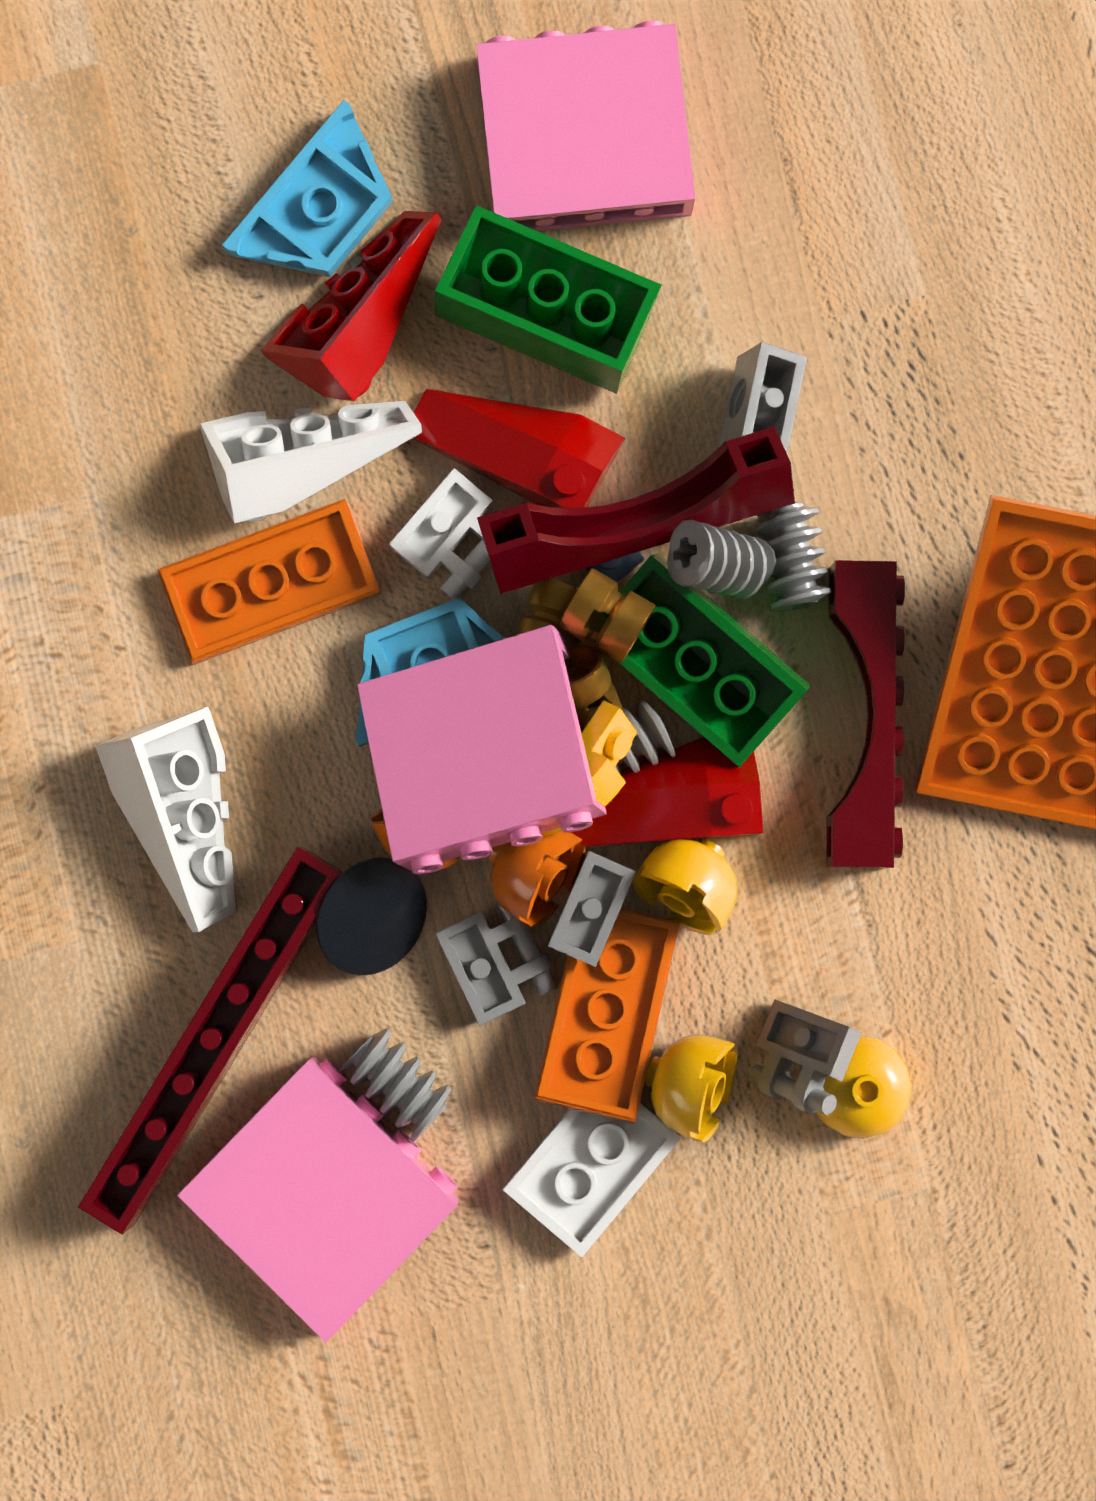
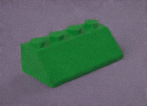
[435,205,662,394]
[591,553,810,768]

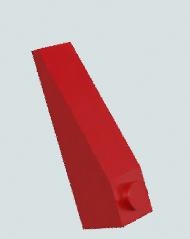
[261,211,441,402]
[412,389,625,508]
[570,737,764,847]

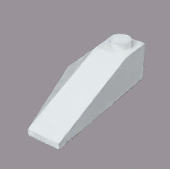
[200,401,422,524]
[95,707,236,933]

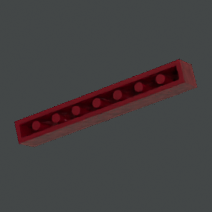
[78,846,344,1235]

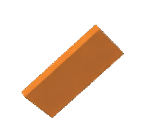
[157,499,382,665]
[534,908,680,1124]

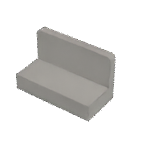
[548,851,636,967]

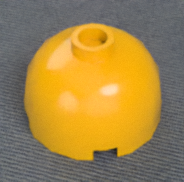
[632,838,737,935]
[646,1034,738,1143]
[816,1035,912,1139]

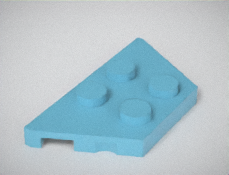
[222,100,393,277]
[355,598,505,747]

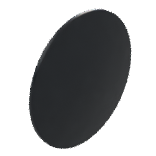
[316,857,427,975]

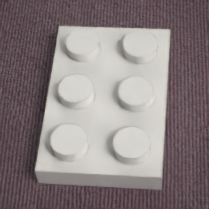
[503,1102,681,1257]

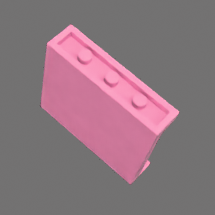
[476,20,695,231]
[357,624,607,874]
[177,1056,459,1343]

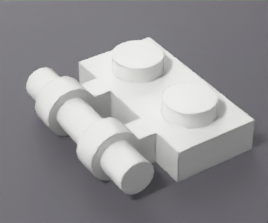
[389,468,493,600]

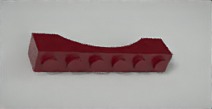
[477,426,795,594]
[826,560,905,868]

